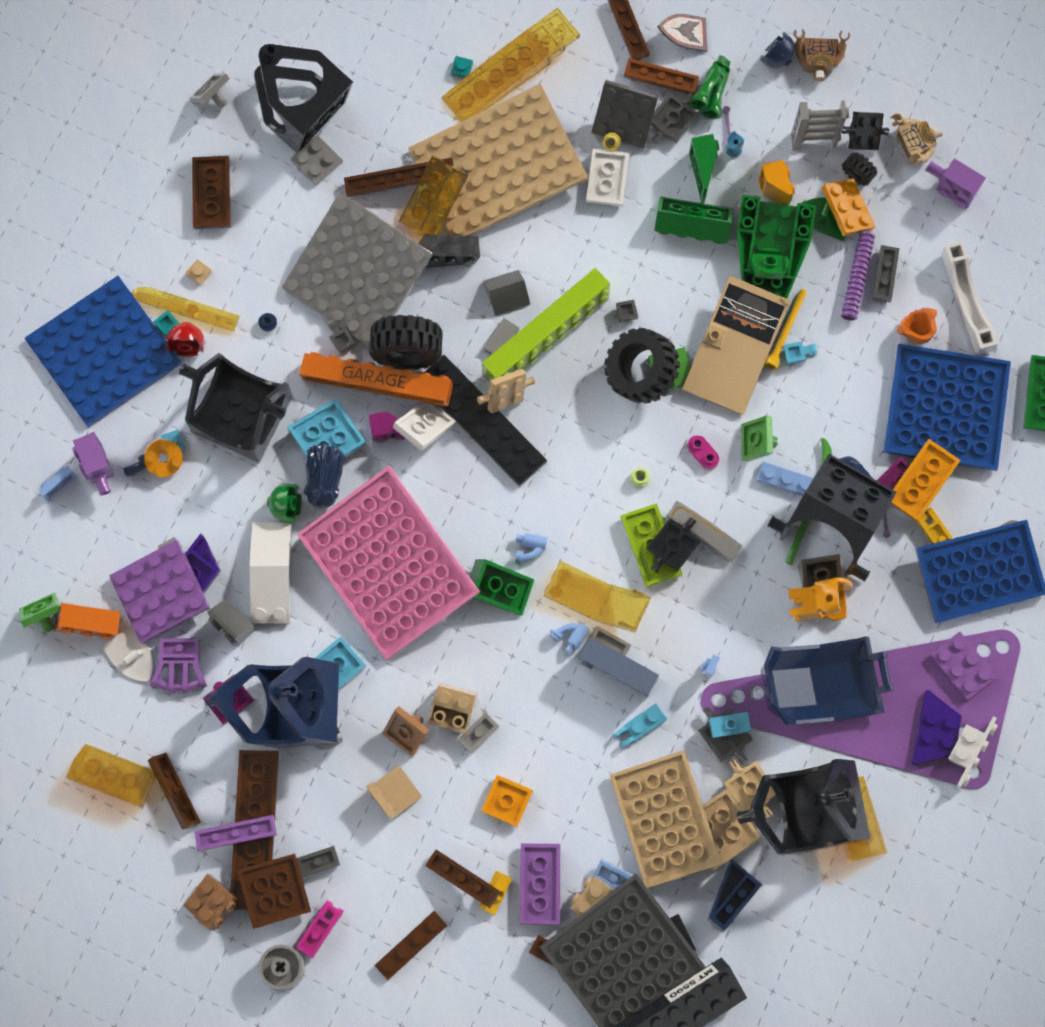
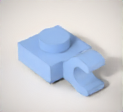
[700,654,720,678]

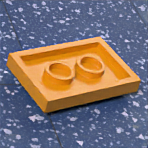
[821,179,875,236]

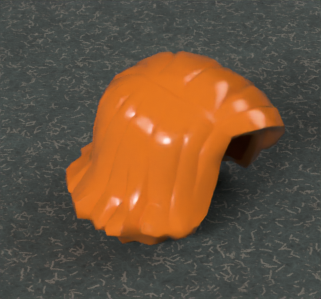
[897,307,937,344]

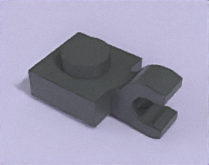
[328,319,356,354]

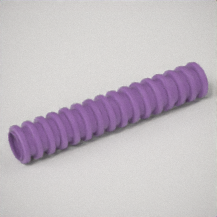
[841,231,875,321]

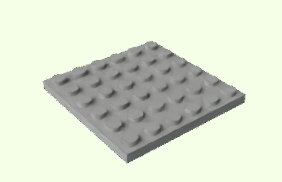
[281,192,433,347]

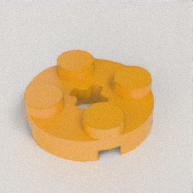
[144,439,183,477]

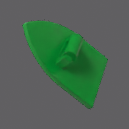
[802,198,846,241]

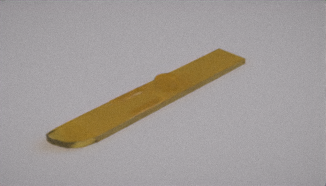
[132,287,240,331]

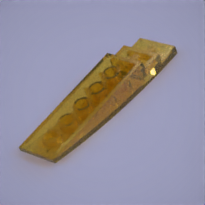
[442,8,580,122]

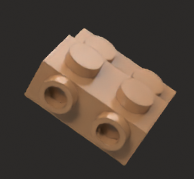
[183,874,239,931]

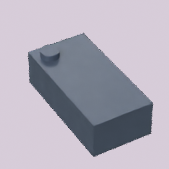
[579,637,659,697]

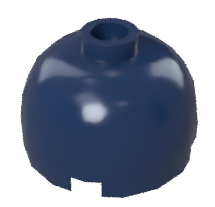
[759,32,795,68]

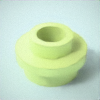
[631,468,650,487]

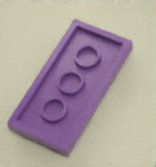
[520,843,560,925]

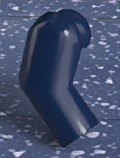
[123,454,146,477]

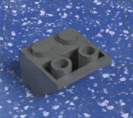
[207,600,255,646]

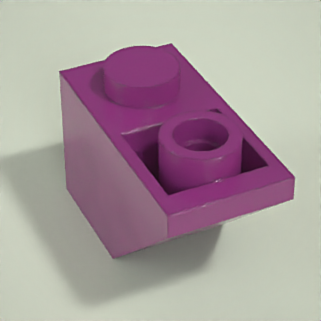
[369,412,406,443]

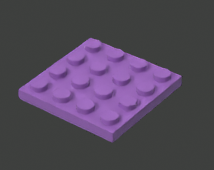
[109,540,211,644]

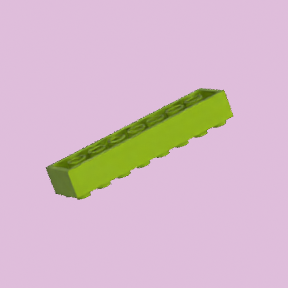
[482,267,611,382]

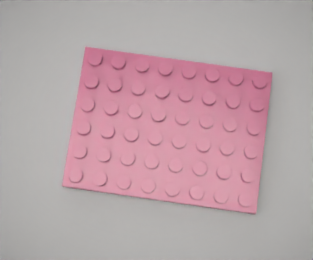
[297,466,480,660]

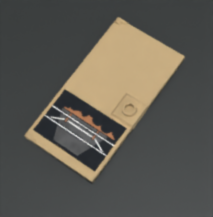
[682,275,791,415]

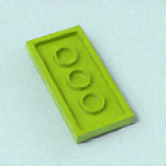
[620,503,683,588]

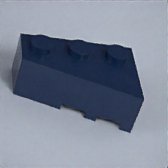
[707,858,763,933]

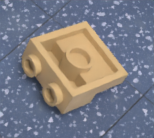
[570,876,614,916]

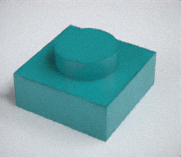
[451,56,473,79]
[153,310,180,337]

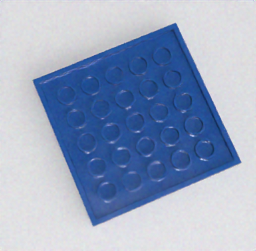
[25,275,182,427]
[883,344,1011,471]

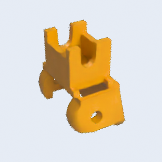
[788,578,853,621]

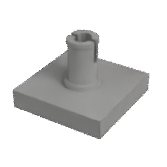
[189,73,230,108]

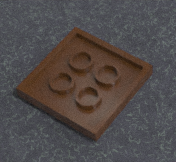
[237,853,311,929]

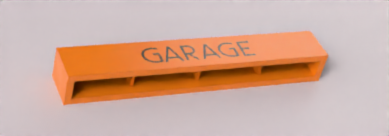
[299,352,453,407]

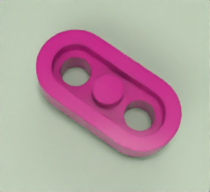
[687,435,719,470]

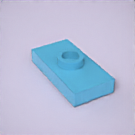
[708,712,752,739]

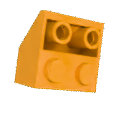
[758,160,795,205]

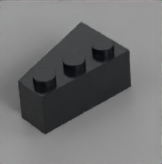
[418,234,480,268]

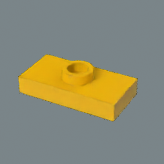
[479,871,512,915]

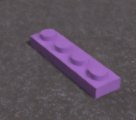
[194,815,277,852]

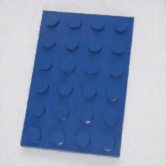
[915,519,1045,623]

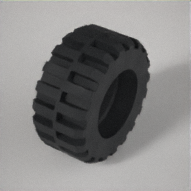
[369,315,443,370]
[604,328,680,404]

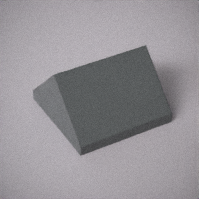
[483,270,530,315]
[798,554,841,588]

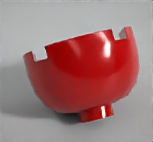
[166,322,204,357]

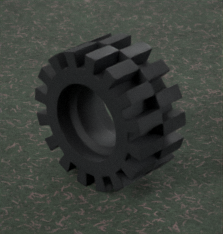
[842,152,878,186]

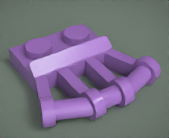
[150,638,207,693]

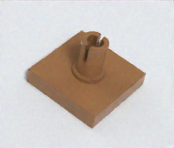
[382,706,429,757]

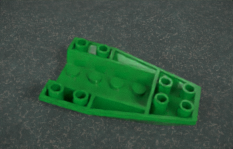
[737,194,816,299]

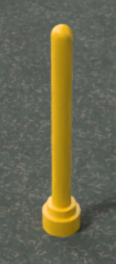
[764,289,807,370]

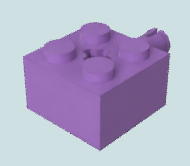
[925,158,986,209]
[72,432,114,496]

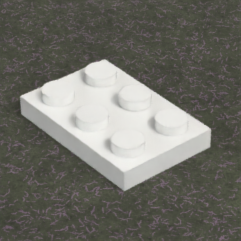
[586,149,629,207]
[392,402,456,451]

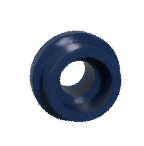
[258,313,277,332]

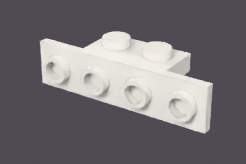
[948,716,998,790]

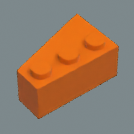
[54,603,121,640]

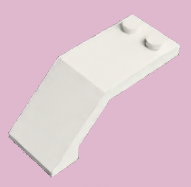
[249,522,292,624]

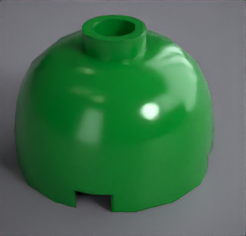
[267,484,302,522]

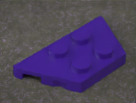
[185,533,221,593]
[912,690,962,765]

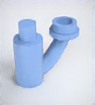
[515,533,548,565]
[549,622,590,654]

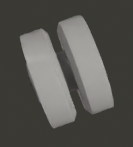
[258,945,305,991]

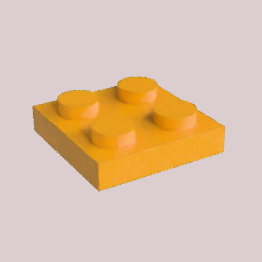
[481,775,533,828]

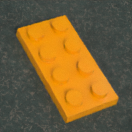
[891,439,961,522]

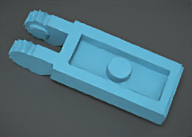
[612,703,667,749]

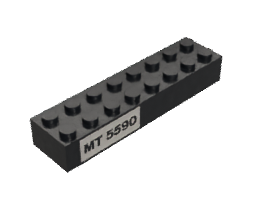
[613,957,747,1027]

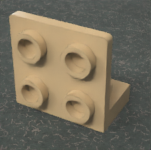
[366,766,422,821]

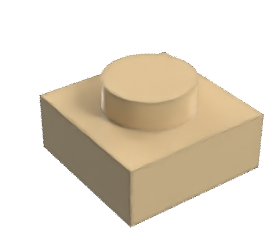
[185,259,212,286]

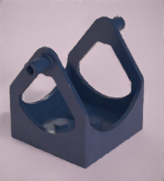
[205,657,339,749]

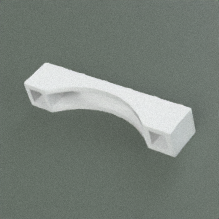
[941,241,998,356]

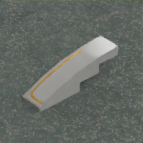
[666,501,742,562]

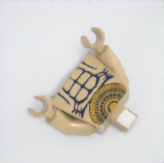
[890,112,943,167]

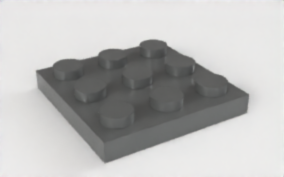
[591,80,659,149]

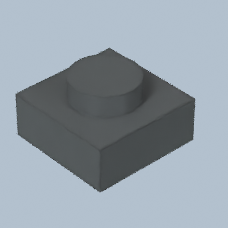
[616,299,638,323]

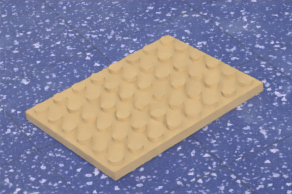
[408,84,589,236]

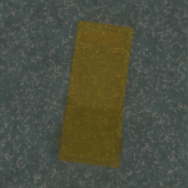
[543,561,652,633]

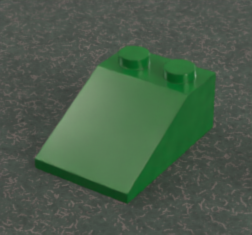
[689,134,719,203]
[470,559,535,616]

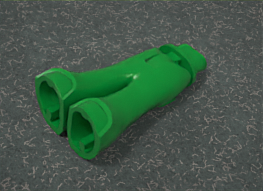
[690,55,731,119]

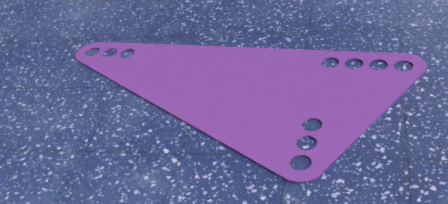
[701,629,1020,789]

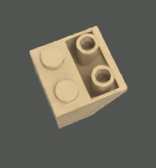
[428,683,478,734]

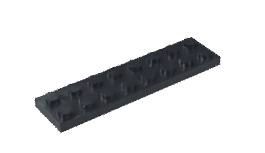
[425,355,547,487]

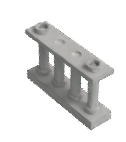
[791,100,849,150]

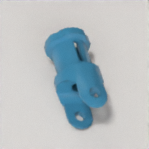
[726,131,745,157]

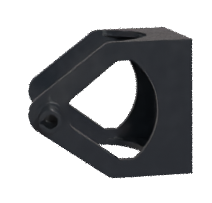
[254,44,353,153]
[179,353,293,463]
[767,454,897,582]
[737,759,871,855]

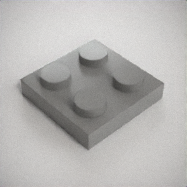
[290,135,343,186]

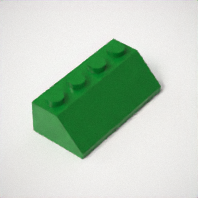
[654,196,733,244]

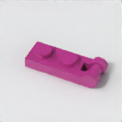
[296,900,344,958]

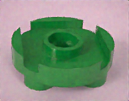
[751,248,789,280]

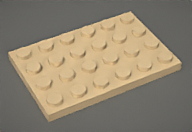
[610,750,722,889]

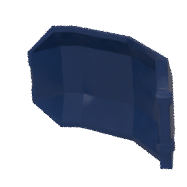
[760,636,894,725]

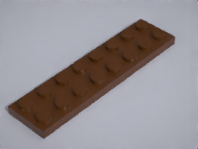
[230,750,279,910]

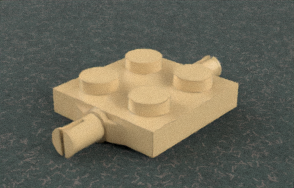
[477,369,535,413]
[723,759,776,818]

